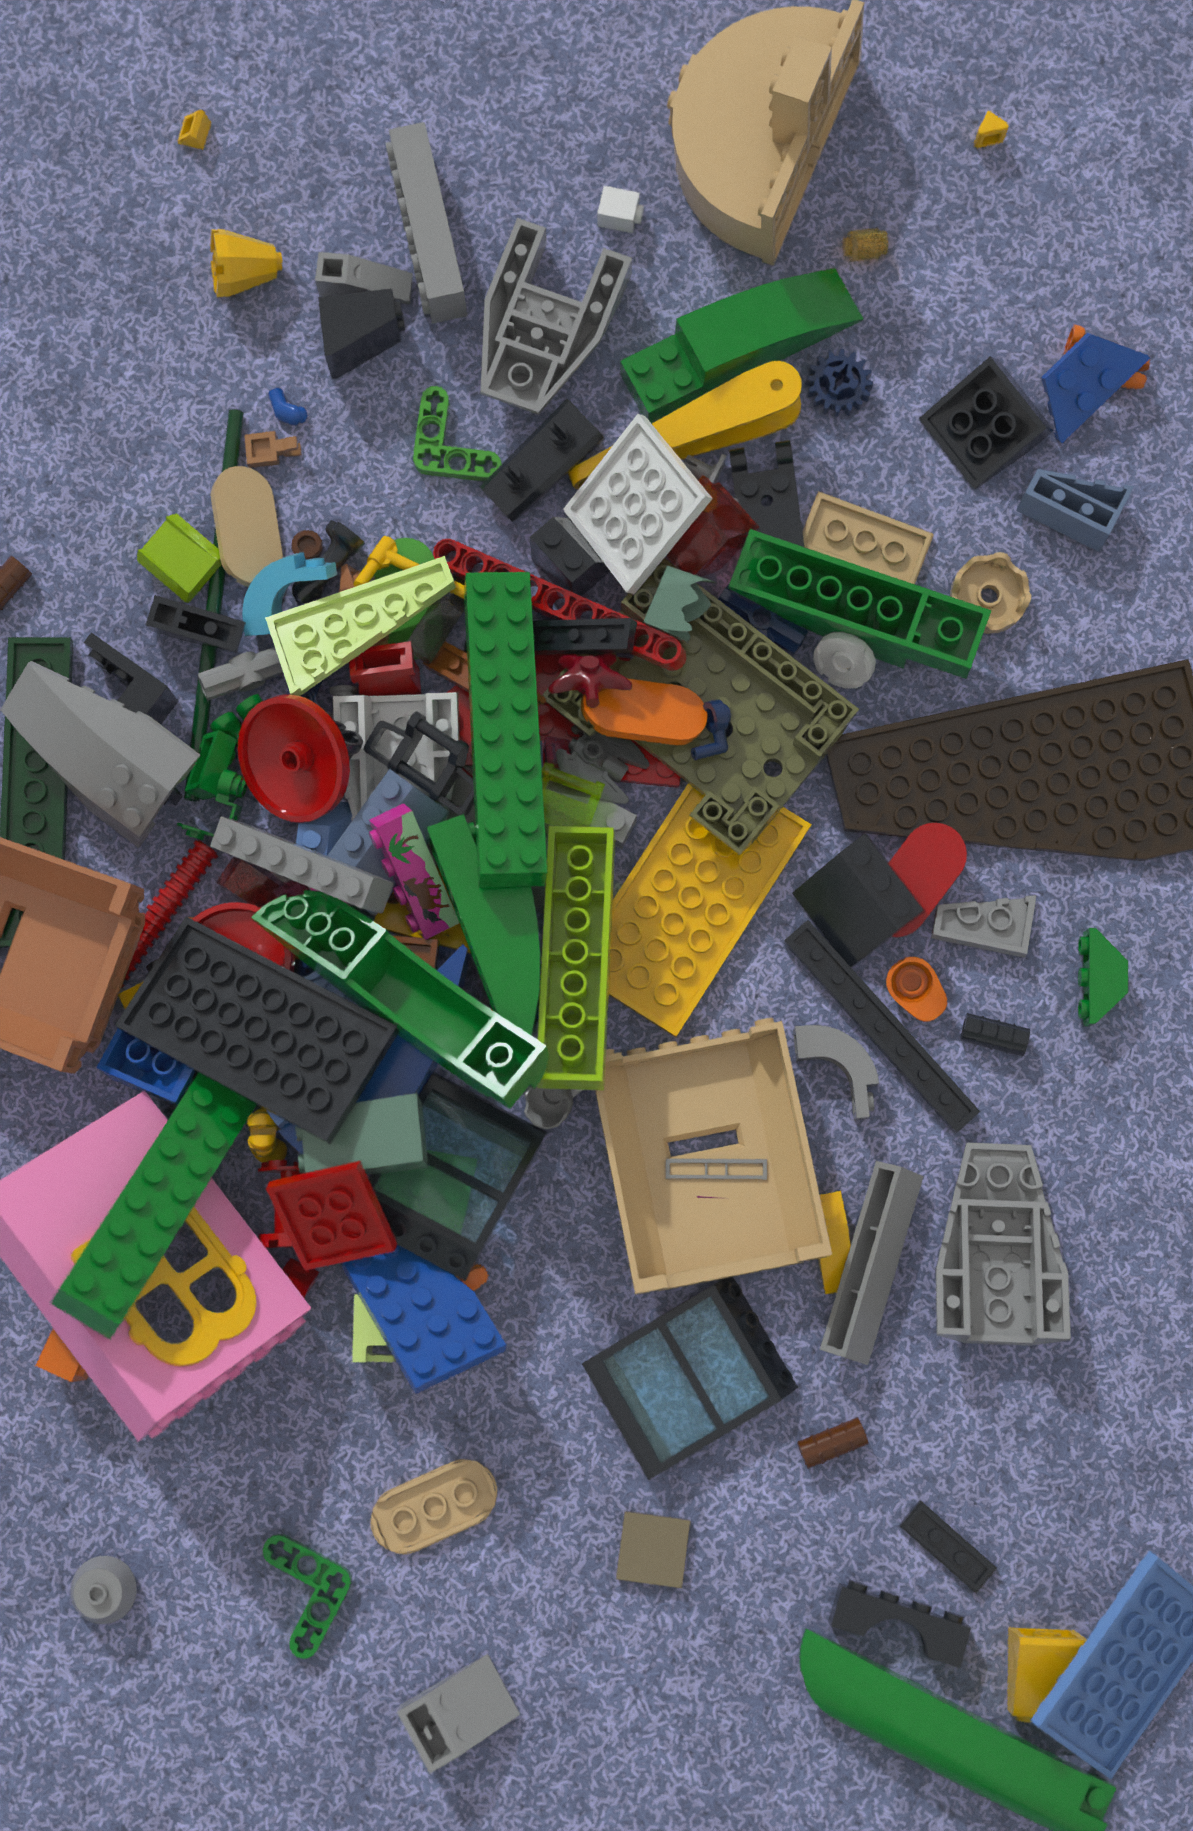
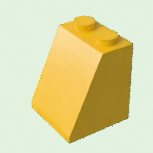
[1007,1627,1087,1723]

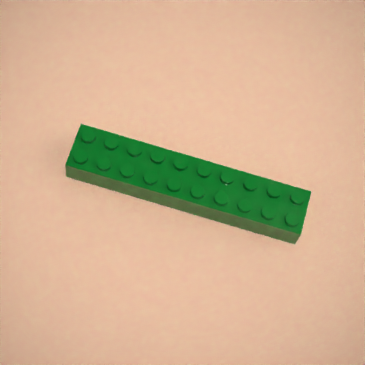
[464,572,548,888]
[50,1073,256,1339]

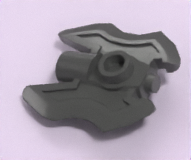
[556,725,649,804]

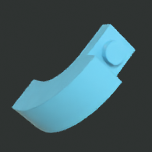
[242,552,337,636]

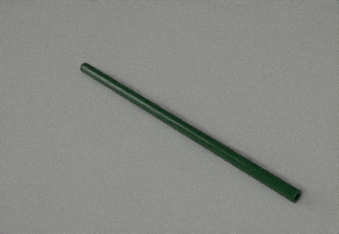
[184,409,244,802]

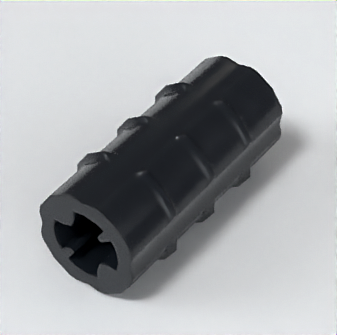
[960,1013,1030,1057]

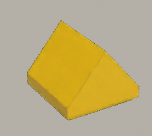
[178,109,211,150]
[974,110,1009,148]

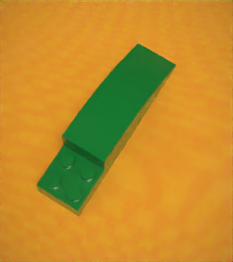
[620,268,863,424]
[729,529,992,679]
[427,814,540,1037]

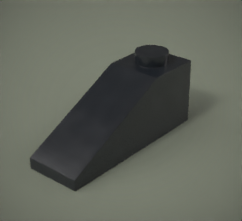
[146,595,246,653]

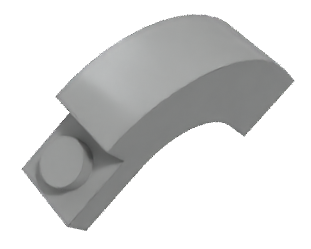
[793,1025,879,1120]

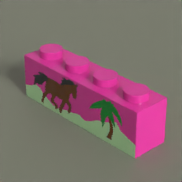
[369,803,459,940]

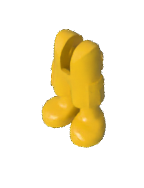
[247,1108,288,1163]

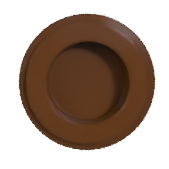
[291,530,323,560]

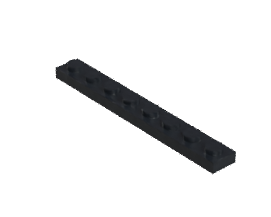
[783,920,981,1133]

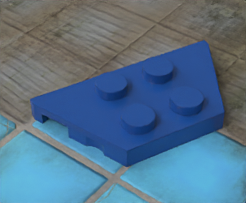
[1041,333,1150,443]

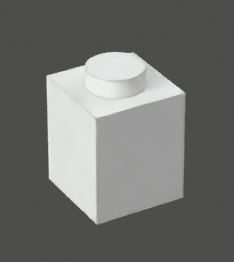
[598,186,644,233]

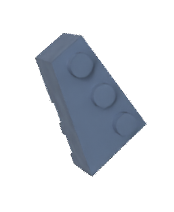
[1016,469,1134,552]

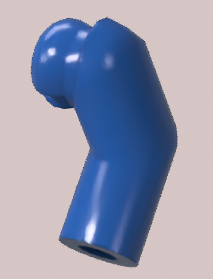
[268,388,308,425]

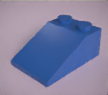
[96,1028,196,1105]

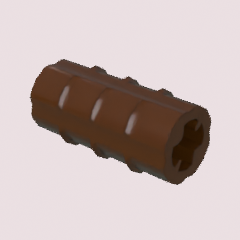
[0,556,32,610]
[797,1417,869,1469]

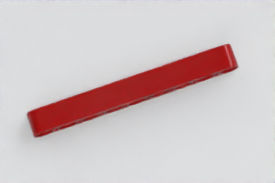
[433,538,687,671]

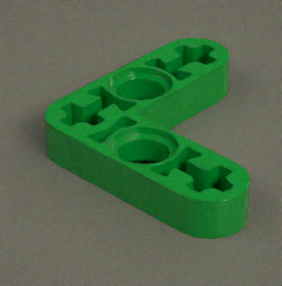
[263,1534,352,1659]

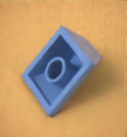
[296,802,352,856]

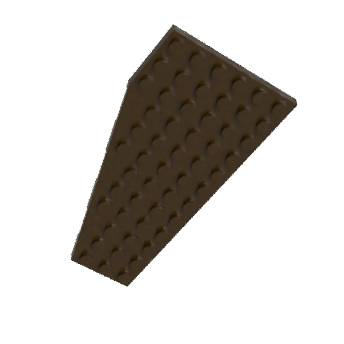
[826,659,1193,861]

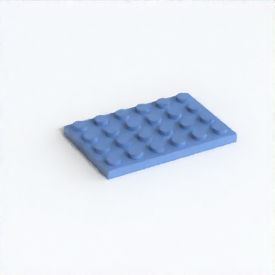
[1030,1551,1193,1780]

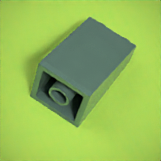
[295,1093,428,1175]

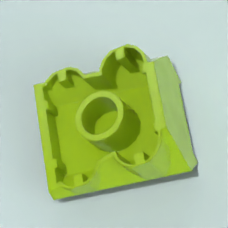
[137,514,222,603]

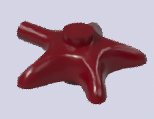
[548,653,632,708]

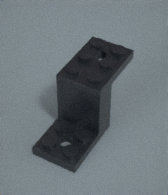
[84,633,183,806]

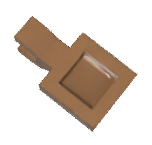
[245,431,302,468]

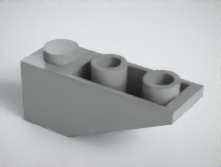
[315,252,413,304]

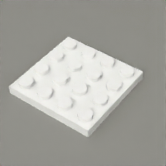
[563,414,713,594]

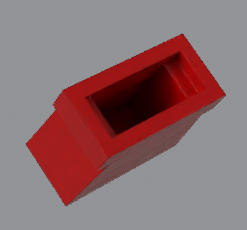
[349,641,421,696]

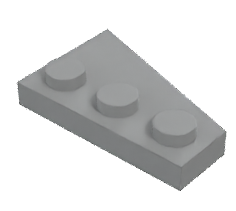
[931,895,1036,958]

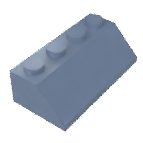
[327,769,450,916]

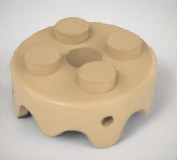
[950,552,1031,634]

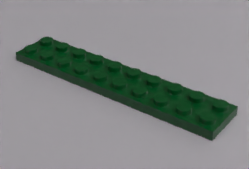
[0,637,73,948]

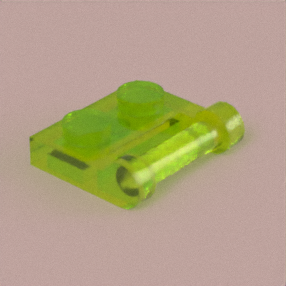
[542,762,606,827]

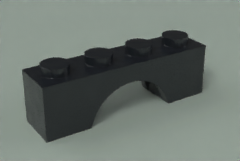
[828,1580,971,1668]

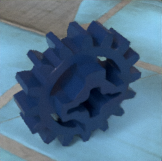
[806,349,873,417]

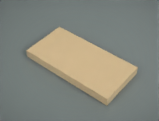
[803,491,934,584]

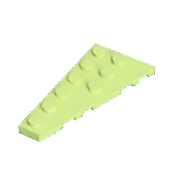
[266,556,456,696]

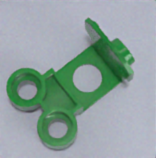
[177,769,248,840]

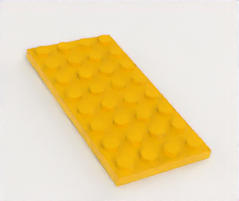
[608,784,812,1038]

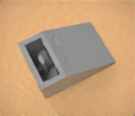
[397,1653,520,1774]

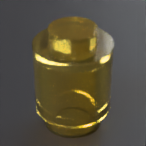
[842,227,888,262]

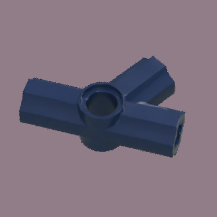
[718,584,808,656]

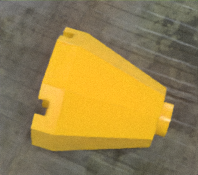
[210,229,282,297]

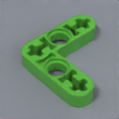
[413,386,502,482]

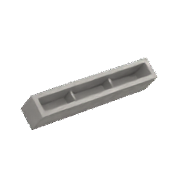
[210,816,394,913]
[820,1161,924,1365]

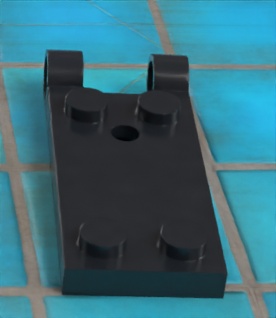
[729,440,804,549]

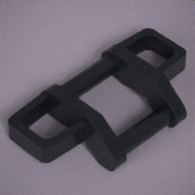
[363,711,474,816]

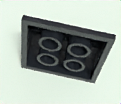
[919,356,1054,489]
[792,834,926,967]

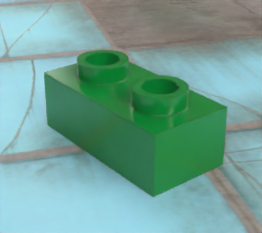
[185,730,237,800]

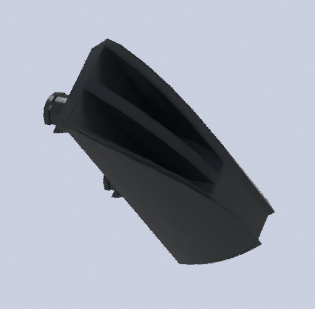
[480,398,605,522]

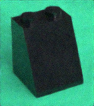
[318,288,405,379]
[530,517,610,596]

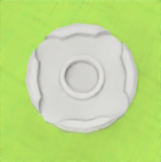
[813,632,876,689]

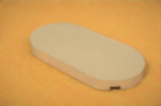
[211,466,283,587]
[370,1459,498,1554]

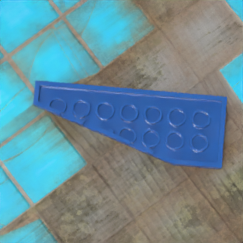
[340,1245,506,1394]

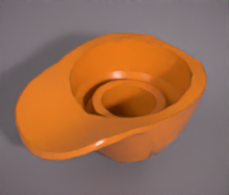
[886,957,948,1022]

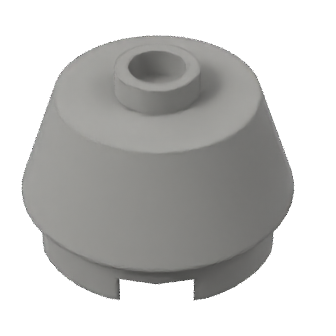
[70,1556,137,1624]

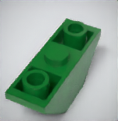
[1078,928,1128,1027]

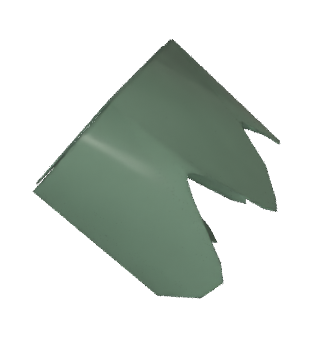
[643,566,716,643]

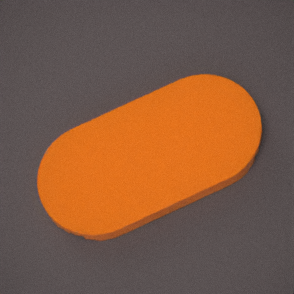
[581,678,707,745]

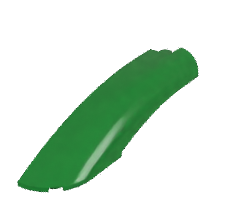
[251,891,549,1109]
[799,1628,1117,1831]

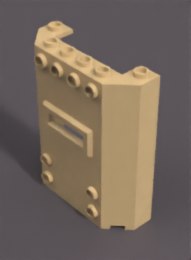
[595,1018,832,1295]

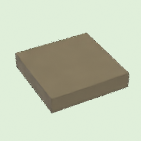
[616,1511,690,1588]

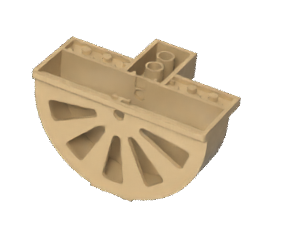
[667,0,864,266]

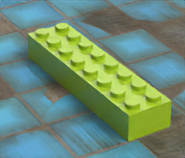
[537,826,615,1090]

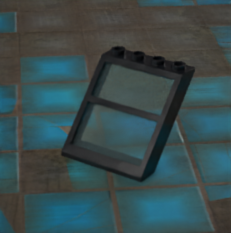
[369,1072,547,1281]
[582,1277,798,1480]

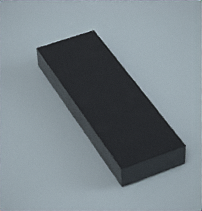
[899,1500,997,1593]

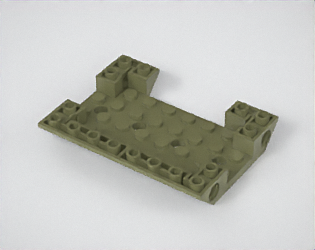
[543,558,859,856]

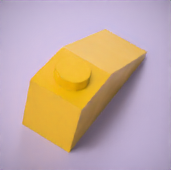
[818,1191,851,1294]

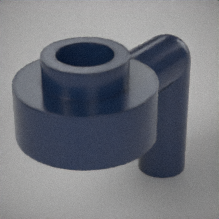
[691,699,731,760]

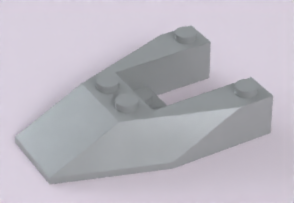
[481,218,632,415]

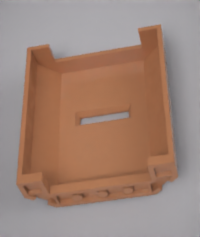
[0,837,145,1074]

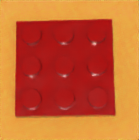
[266,1161,397,1271]

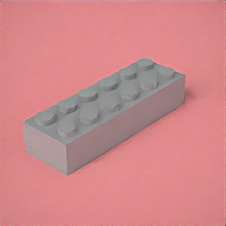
[385,122,467,324]

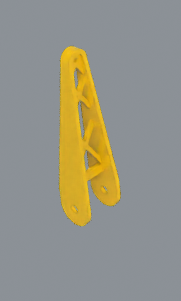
[568,361,802,489]

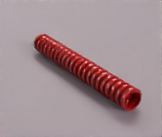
[121,840,218,988]

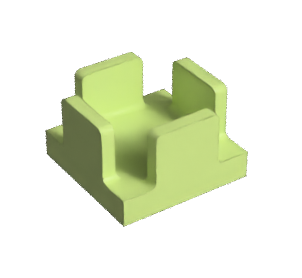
[352,1294,396,1362]

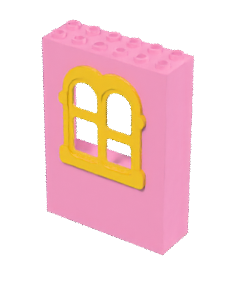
[0,1090,311,1442]

